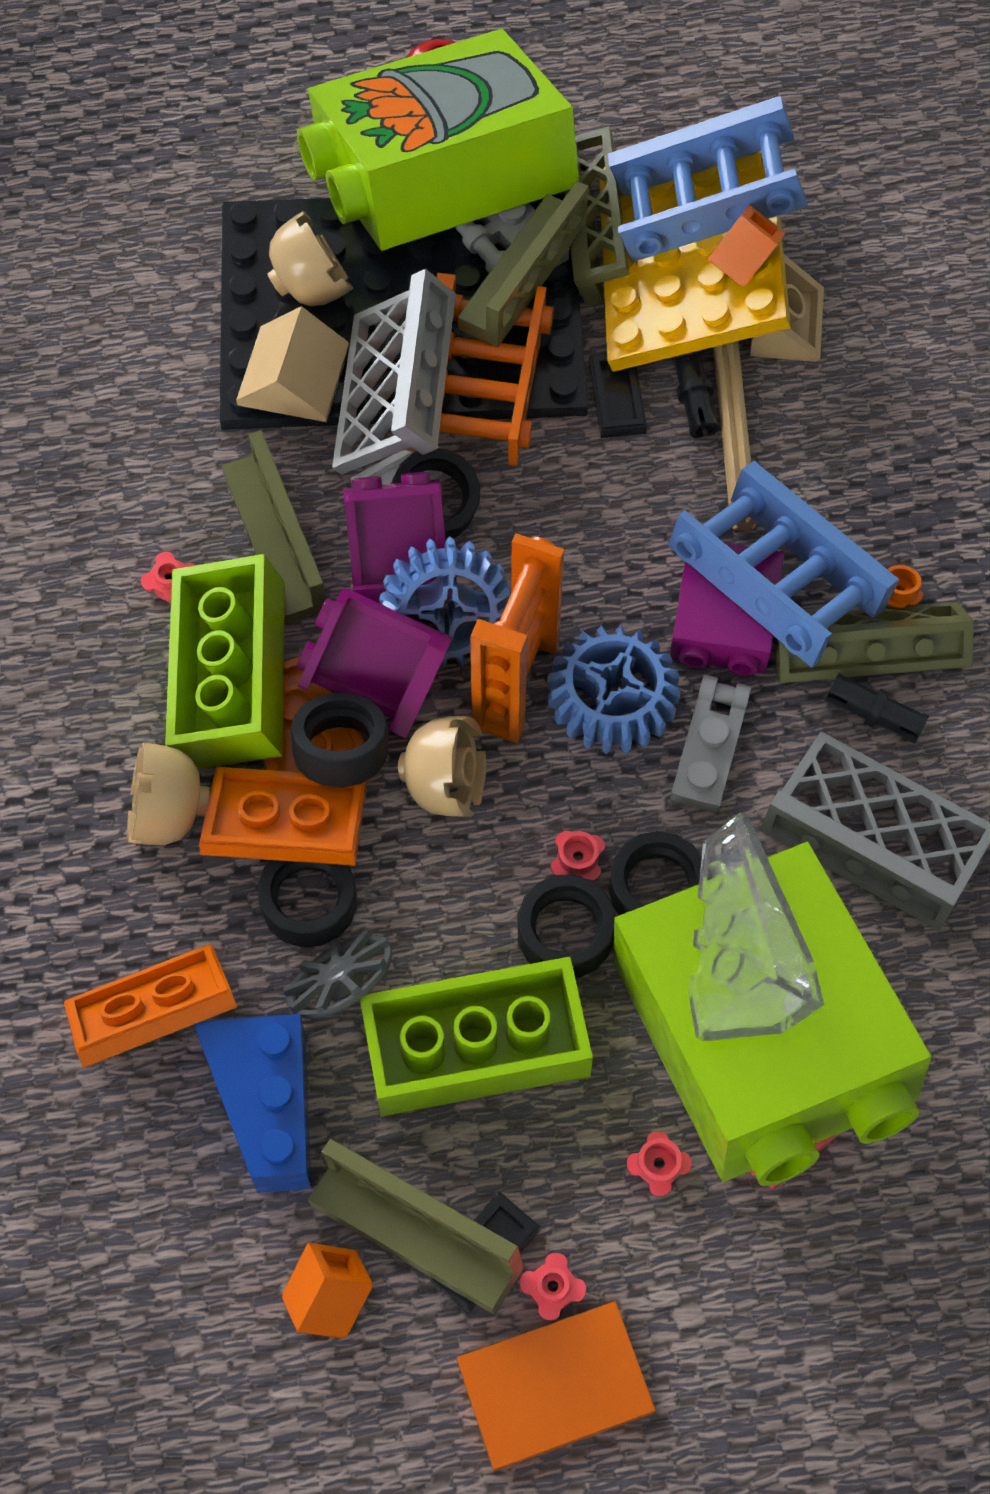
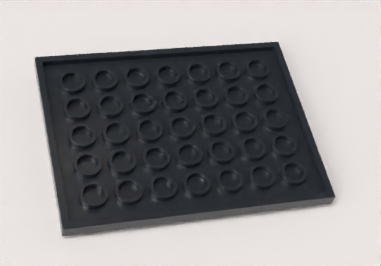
[220,192,588,430]

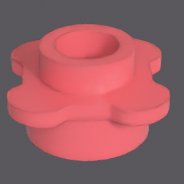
[141,552,195,603]
[551,831,605,882]
[626,1131,692,1197]
[520,1253,586,1321]

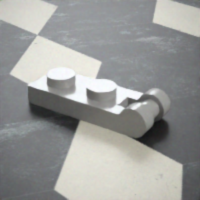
[670,674,752,813]

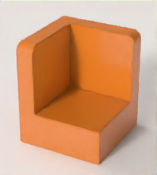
[707,204,786,286]
[282,1242,373,1338]

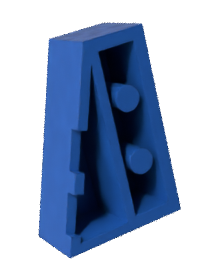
[194,1014,312,1193]

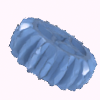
[379,536,511,669]
[547,625,681,755]

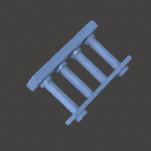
[608,96,808,262]
[668,461,899,668]

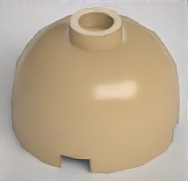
[267,211,353,306]
[398,716,487,817]
[127,743,209,845]

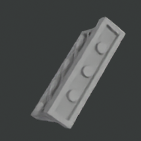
[332,269,456,475]
[760,731,990,931]

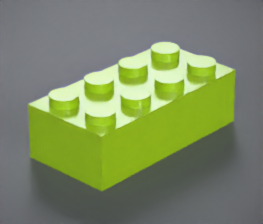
[165,554,285,769]
[360,957,593,1117]

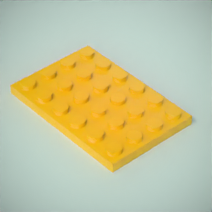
[600,151,791,372]

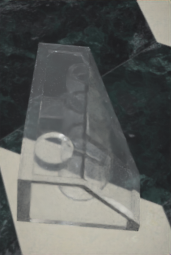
[688,812,824,1041]

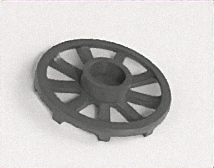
[284,930,393,1019]

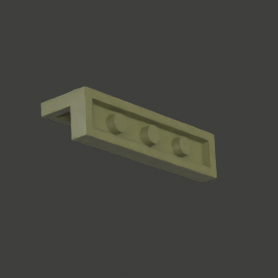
[564,126,630,305]
[458,181,589,348]
[222,430,326,625]
[772,601,974,683]
[308,1138,524,1315]

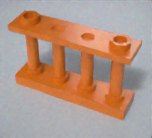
[406,273,554,466]
[470,533,565,744]

